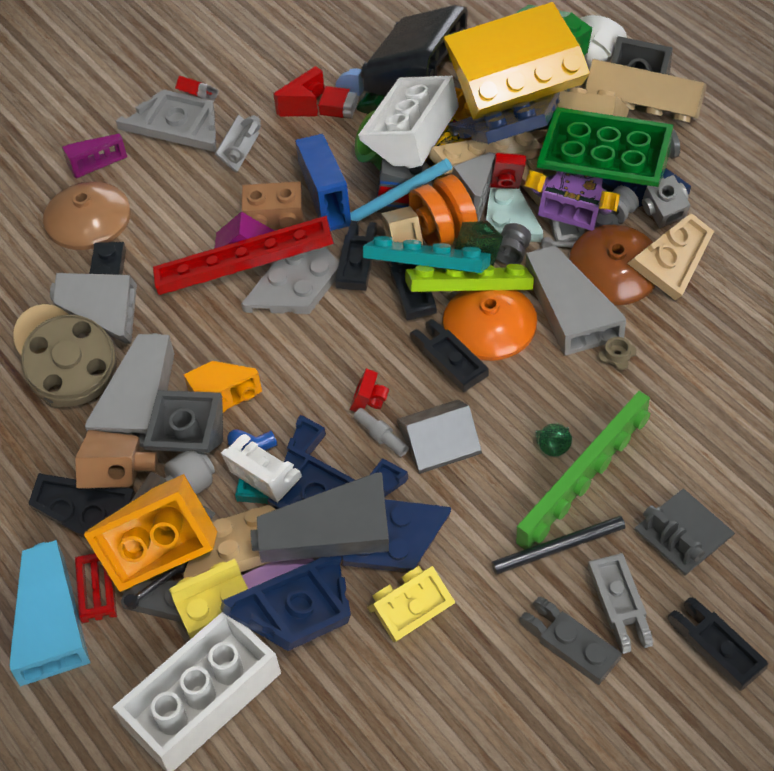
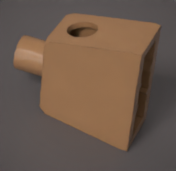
[75,430,158,488]

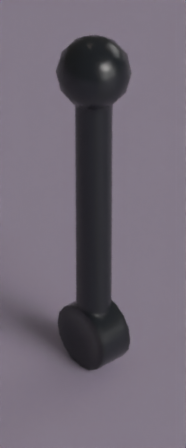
[124,562,187,610]

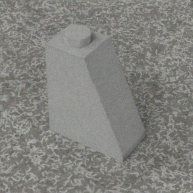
[50,273,137,344]

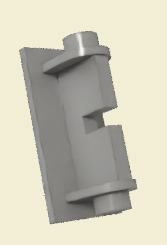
[215,115,261,172]

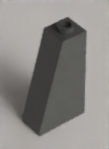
[251,472,389,563]

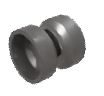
[494,223,531,265]

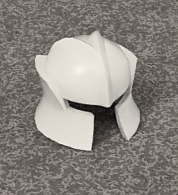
[580,15,627,71]

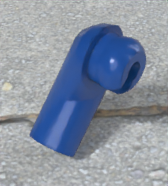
[227,429,278,451]

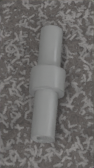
[354,408,409,457]

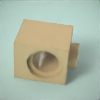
[381,206,423,245]

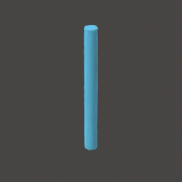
[350,158,452,222]

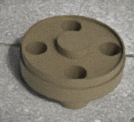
[21,315,117,408]

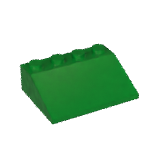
[537,107,673,187]

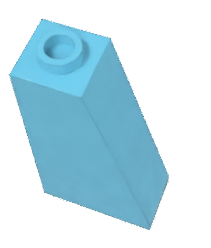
[9,540,90,687]

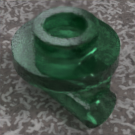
[535,423,572,456]

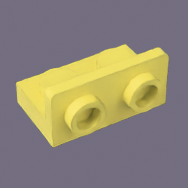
[169,559,248,639]
[367,566,456,642]

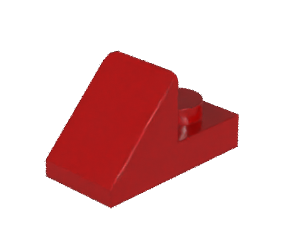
[273,66,325,117]

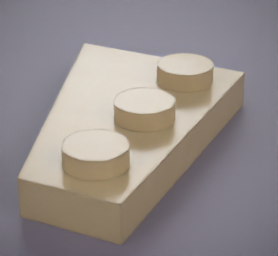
[627,213,714,300]

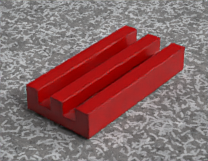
[75,553,117,623]

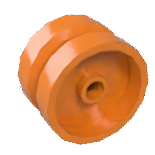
[409,174,478,246]

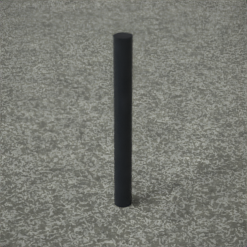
[491,516,626,575]

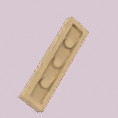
[429,132,542,175]

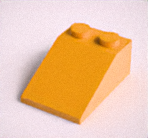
[84,474,217,592]

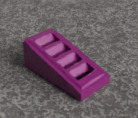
[62,133,127,179]

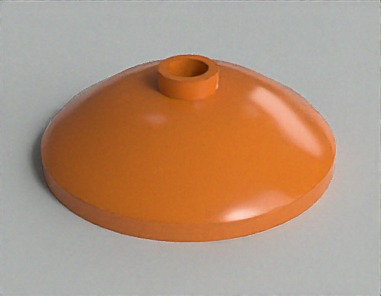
[443,290,537,361]

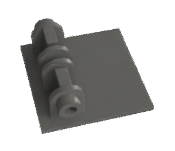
[634,488,735,576]

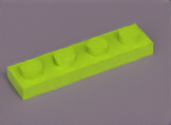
[405,264,534,292]

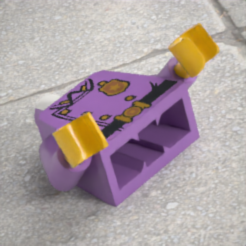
[524,170,620,230]

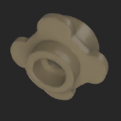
[599,337,637,370]

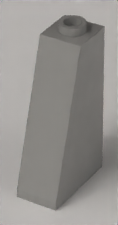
[526,245,626,356]
[85,333,175,447]

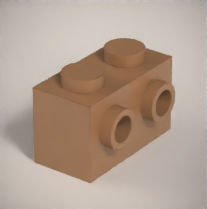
[242,181,304,229]

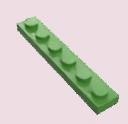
[516,391,650,550]

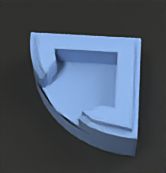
[335,68,364,96]

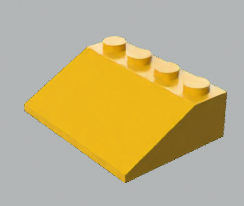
[443,2,590,120]

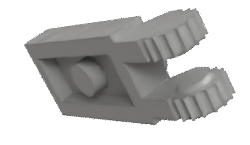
[588,553,653,654]

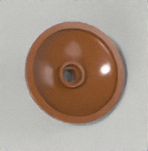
[569,224,656,305]

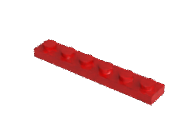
[153,216,334,295]

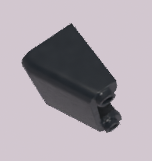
[361,5,468,96]

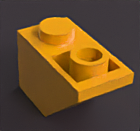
[184,361,262,413]

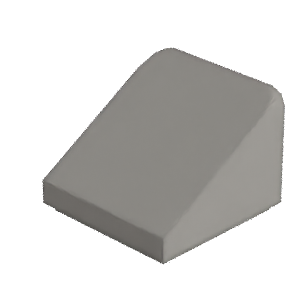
[549,219,585,241]

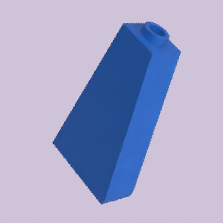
[295,133,351,231]

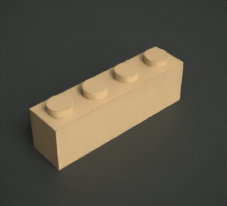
[585,59,707,123]

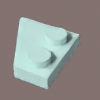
[485,187,543,242]

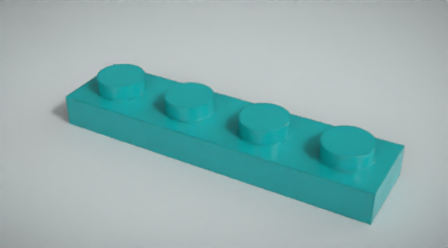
[363,236,491,273]

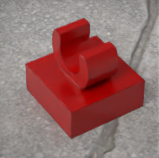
[349,368,389,412]

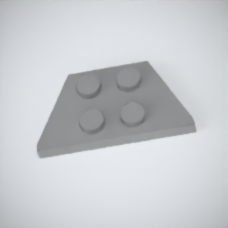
[116,90,217,152]
[241,247,339,314]

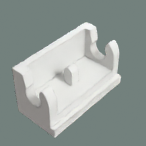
[221,434,302,503]

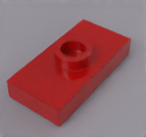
[490,153,526,189]

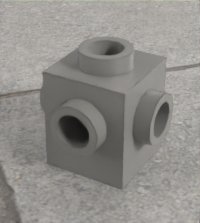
[642,175,691,229]

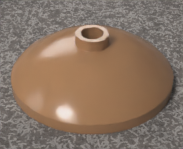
[43,181,131,250]

